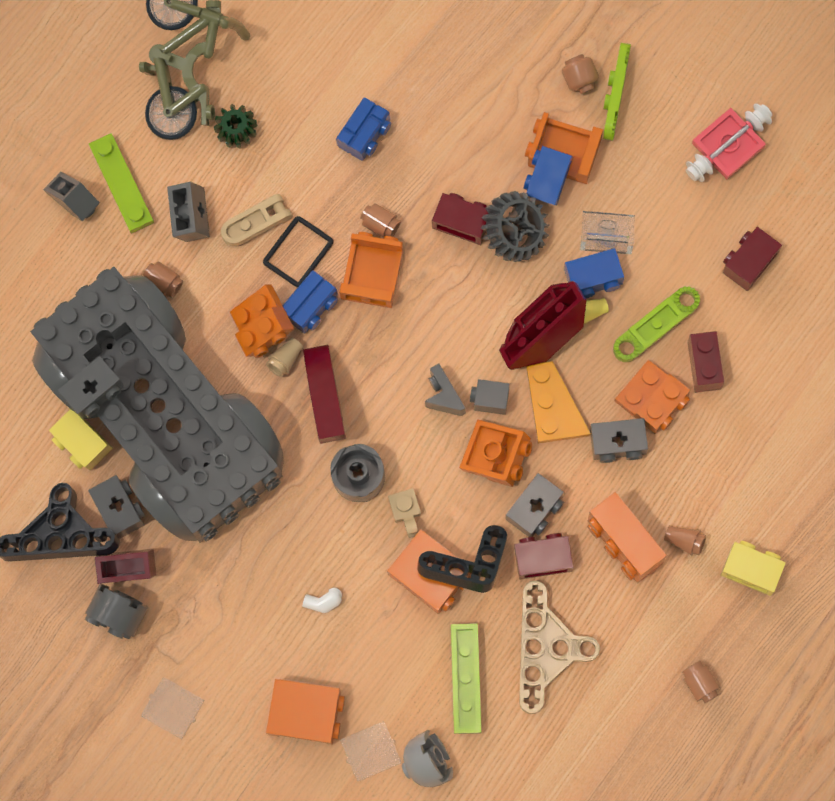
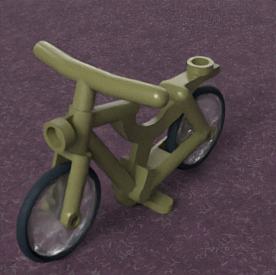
[139,0,250,140]

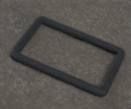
[263,216,333,287]

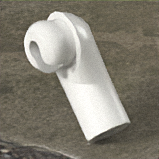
[302,588,342,613]

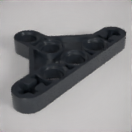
[0,483,120,562]

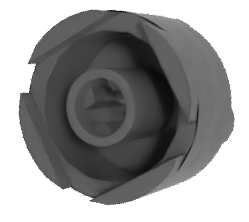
[330,444,385,502]
[85,584,148,639]

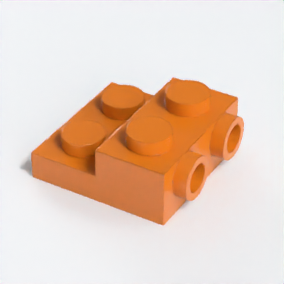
[230,284,294,358]
[614,360,690,434]
[459,419,532,487]

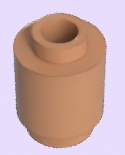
[360,203,401,238]
[143,261,183,298]
[682,661,720,703]

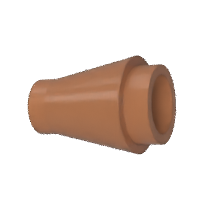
[664,525,706,556]

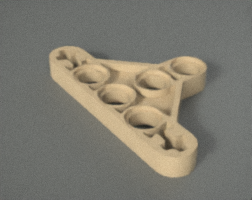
[519,581,600,714]

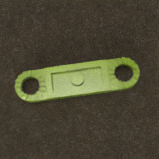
[603,43,631,141]
[613,286,700,362]

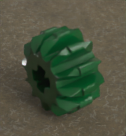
[214,104,258,149]

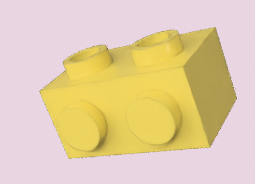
[49,409,113,470]
[720,541,786,596]

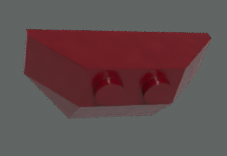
[499,281,587,370]

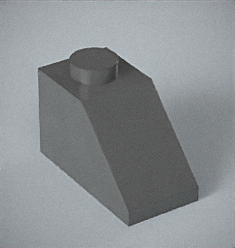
[43,172,100,221]

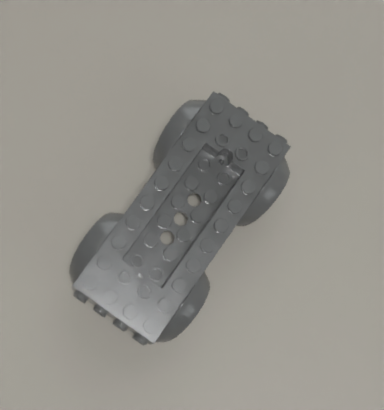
[30,267,284,543]

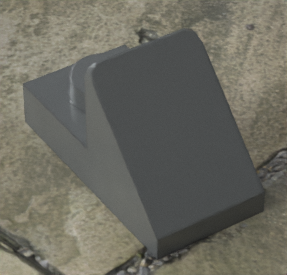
[425,364,466,416]

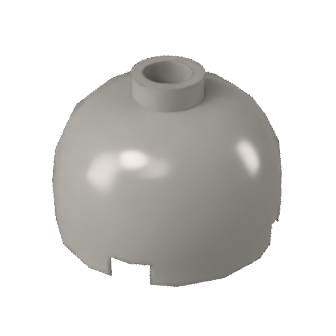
[402,730,453,787]

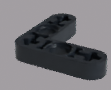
[417,525,507,593]

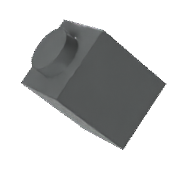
[470,379,509,415]

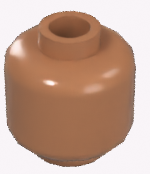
[562,54,599,94]

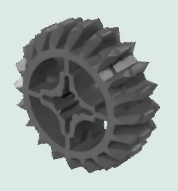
[481,191,550,262]

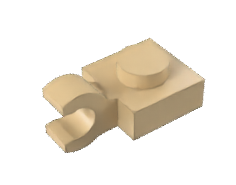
[388,488,421,538]

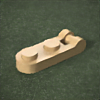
[221,194,293,246]

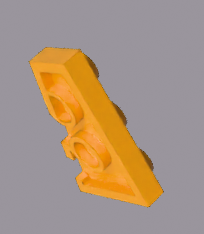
[526,361,591,444]

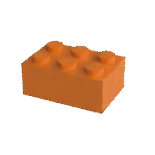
[587,492,667,584]

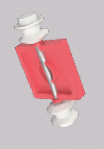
[686,104,772,182]

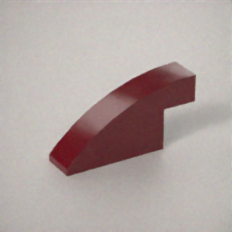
[303,344,346,444]

